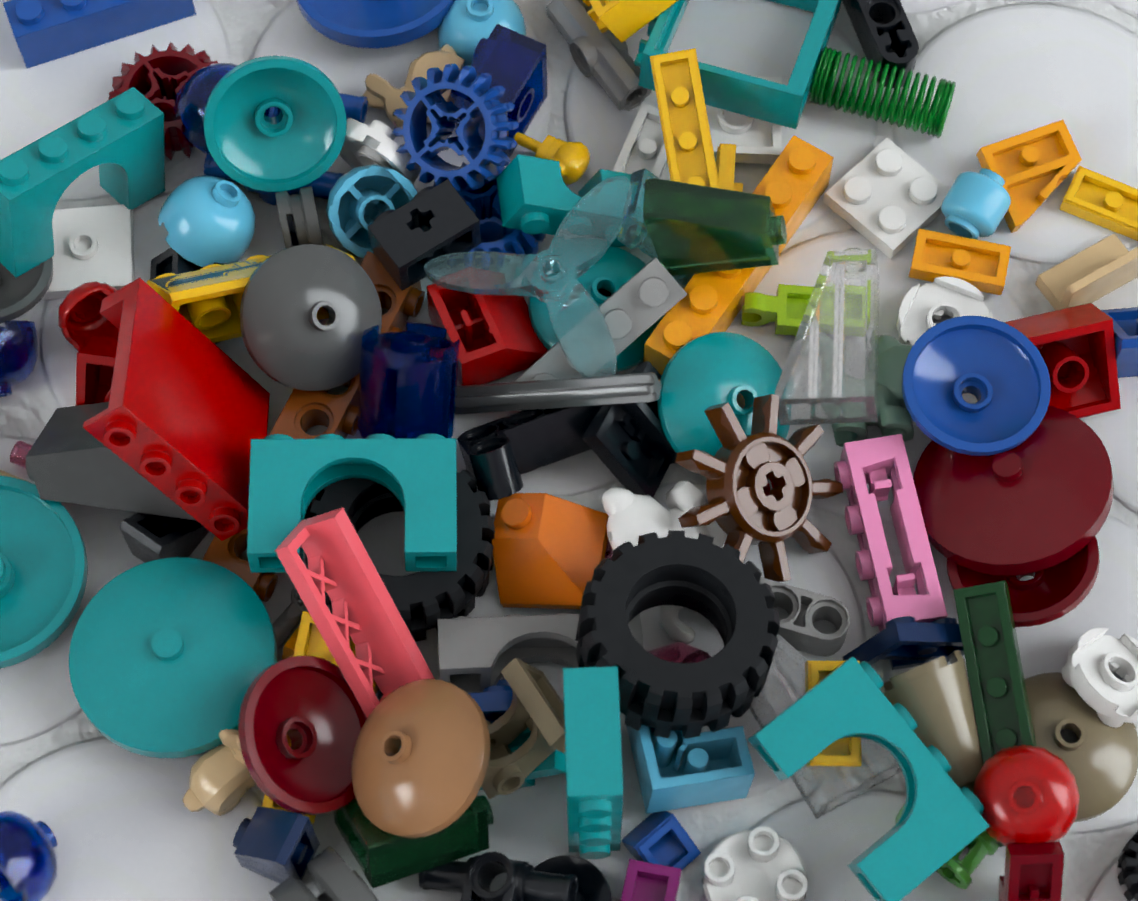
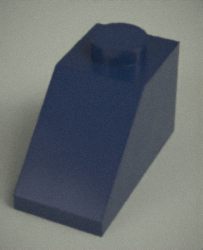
[233,806,320,884]

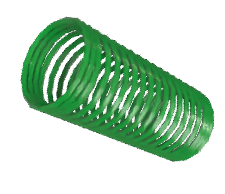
[809,46,956,138]

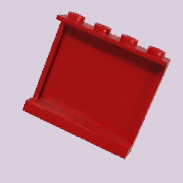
[83,277,270,541]

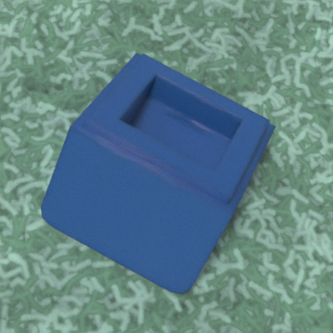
[622,811,701,871]

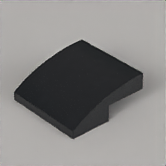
[582,361,677,498]

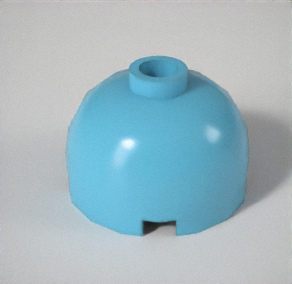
[437,0,526,77]
[326,164,418,258]
[158,175,256,267]

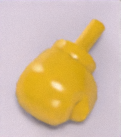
[514,132,590,185]

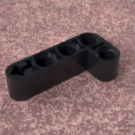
[842,0,919,89]
[457,405,603,500]

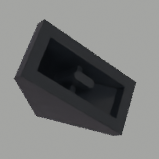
[120,513,209,562]

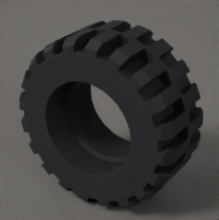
[304,461,495,642]
[576,530,780,738]

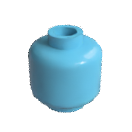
[941,168,1011,240]

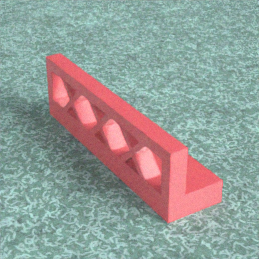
[275,508,435,718]

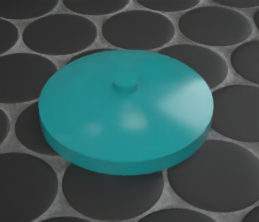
[0,476,88,669]
[69,557,277,758]

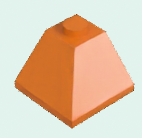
[491,493,608,610]

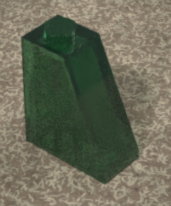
[643,178,787,276]
[334,795,494,889]

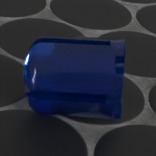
[358,322,460,439]

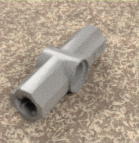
[547,0,652,111]

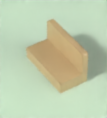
[1035,233,1138,311]

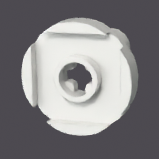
[339,118,421,184]
[896,276,994,345]
[1061,627,1138,728]

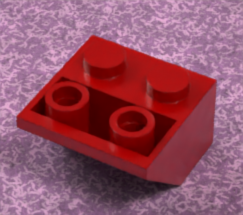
[426,271,548,386]

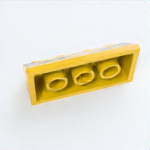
[147,244,355,343]

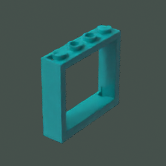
[634,0,842,129]

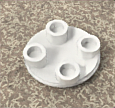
[703,826,808,901]

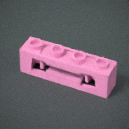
[834,434,948,632]

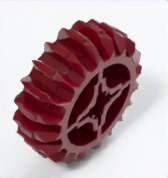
[108,41,225,160]

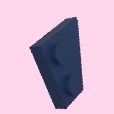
[843,616,964,670]

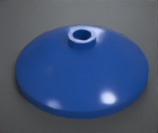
[902,316,1051,456]

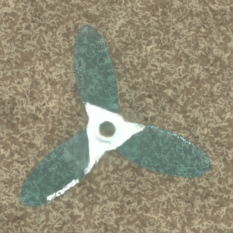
[424,176,632,377]

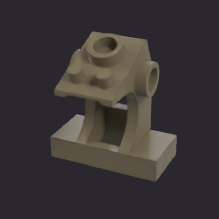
[481,657,566,800]

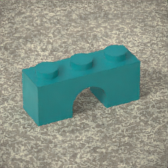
[496,154,648,247]

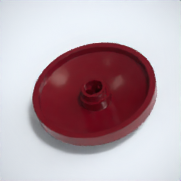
[913,405,1114,576]

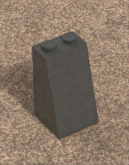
[25,402,195,520]

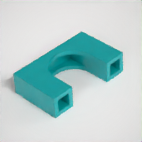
[0,87,165,278]
[247,433,457,573]
[748,657,989,901]
[563,666,624,859]

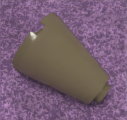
[883,650,983,792]

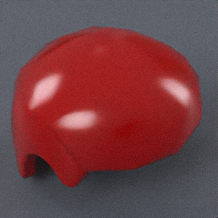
[58,281,119,351]

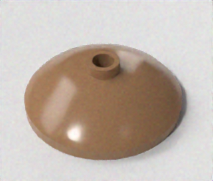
[351,679,490,838]

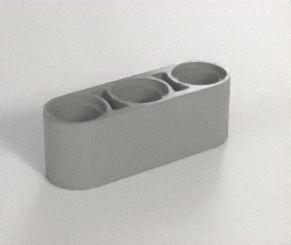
[759,577,850,657]

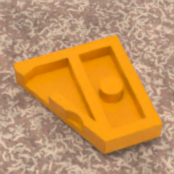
[976,119,1082,233]

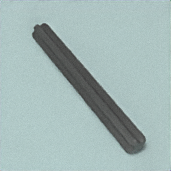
[440,372,662,415]

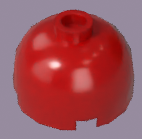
[973,744,1080,846]

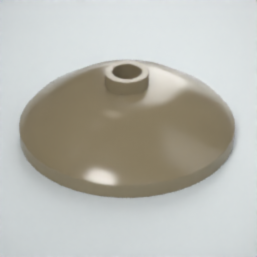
[1024,672,1138,822]

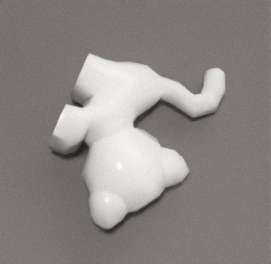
[602,481,727,645]

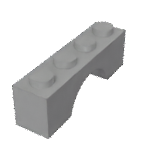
[437,612,644,693]

